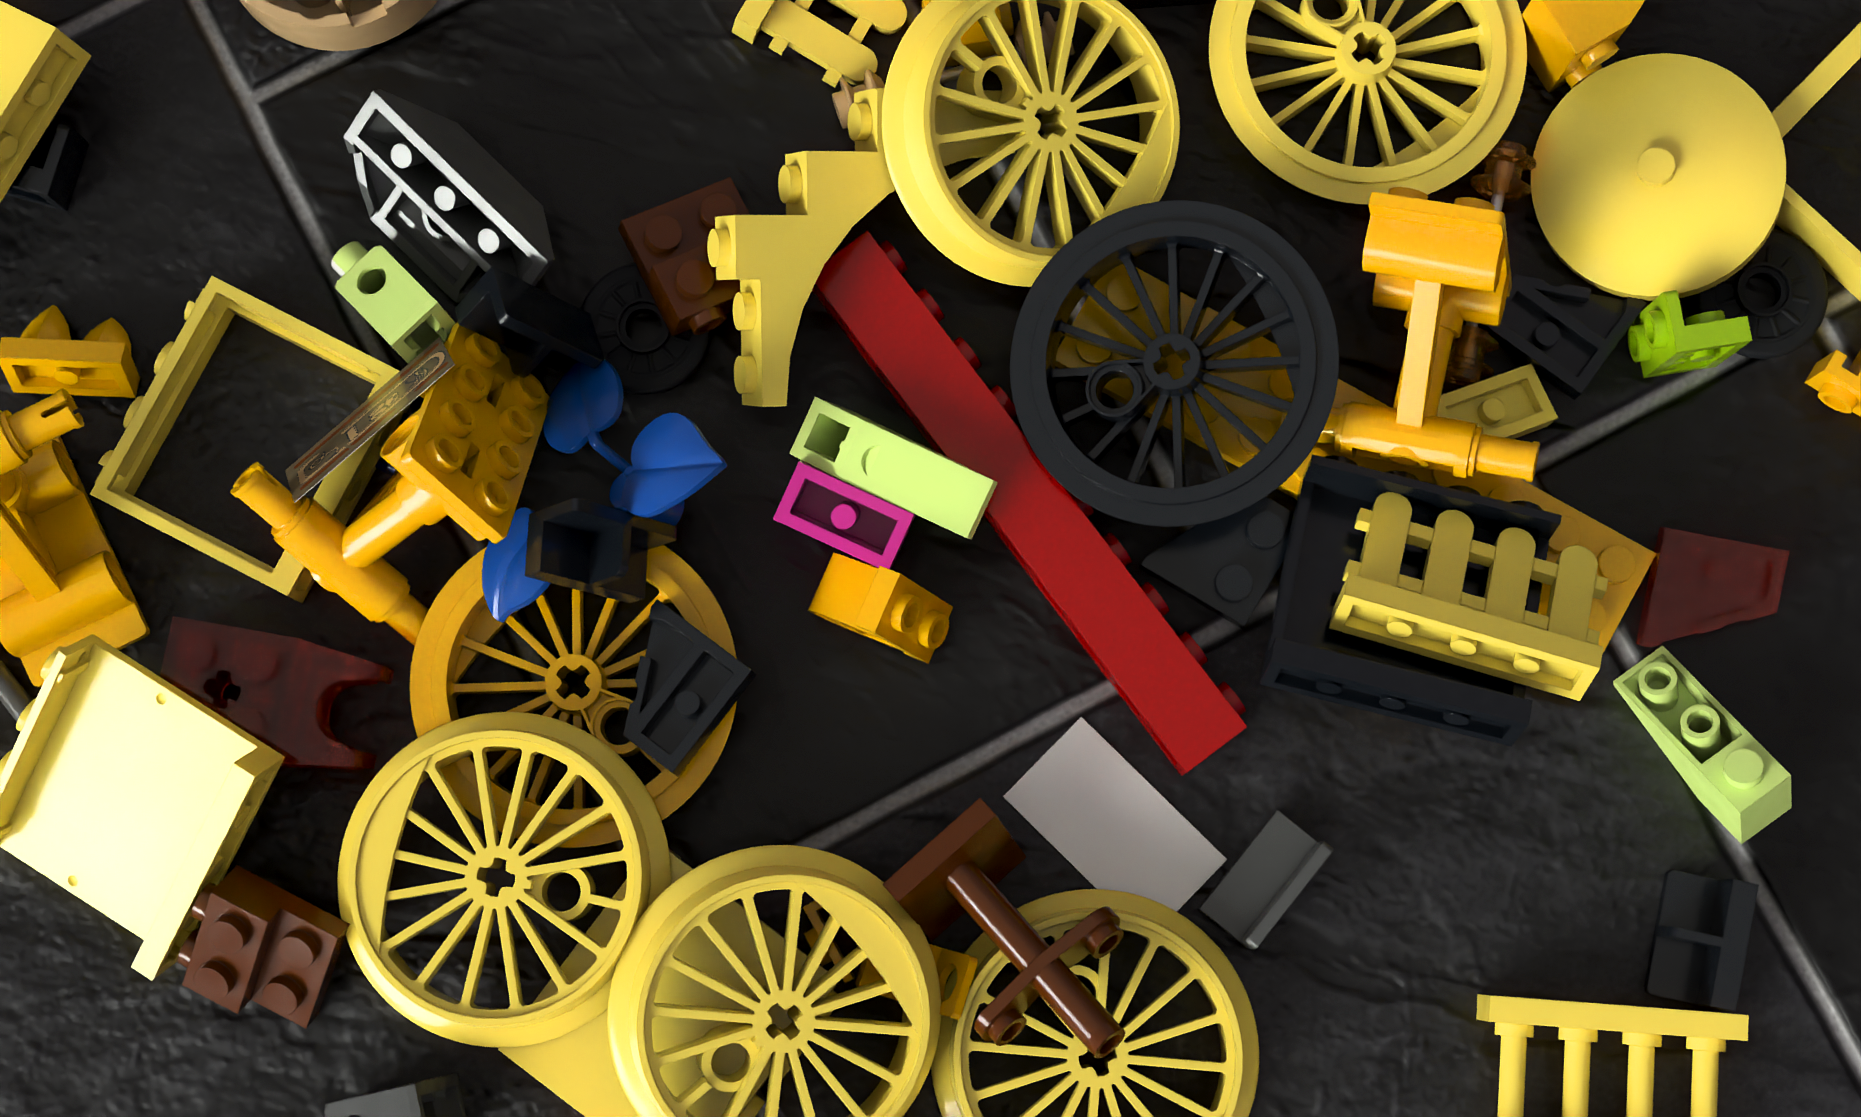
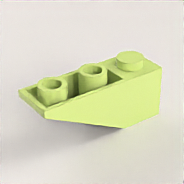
[789,397,998,540]
[1613,645,1792,844]

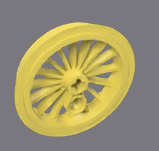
[882,0,1180,287]
[1209,0,1527,205]
[337,712,671,1048]
[608,845,941,1117]
[931,889,1259,1117]

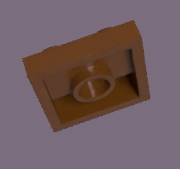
[618,177,750,336]
[177,865,350,1029]

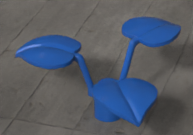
[482,359,727,623]

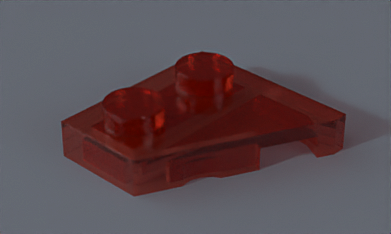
[1636,527,1789,648]

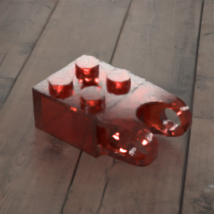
[160,616,394,770]

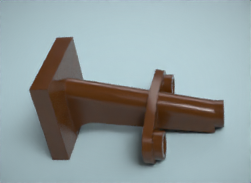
[882,798,1125,1058]

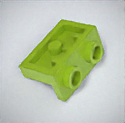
[1628,290,1753,378]

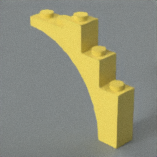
[707,88,1015,407]

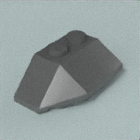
[343,89,555,303]

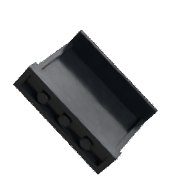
[1259,454,1562,747]

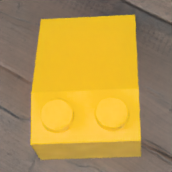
[1522,0,1645,93]

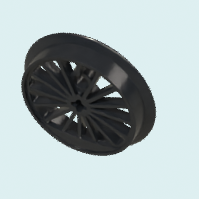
[1010,200,1339,527]

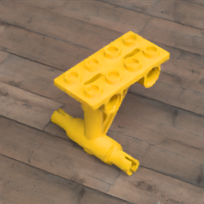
[1280,187,1540,482]
[230,322,550,646]
[0,388,150,687]

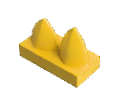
[0,305,140,398]

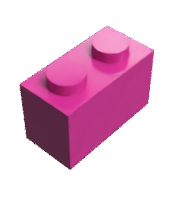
[773,460,916,569]

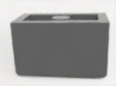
[1198,810,1334,949]

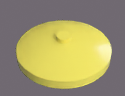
[1531,53,1786,301]

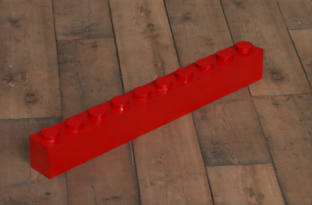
[812,231,1247,776]

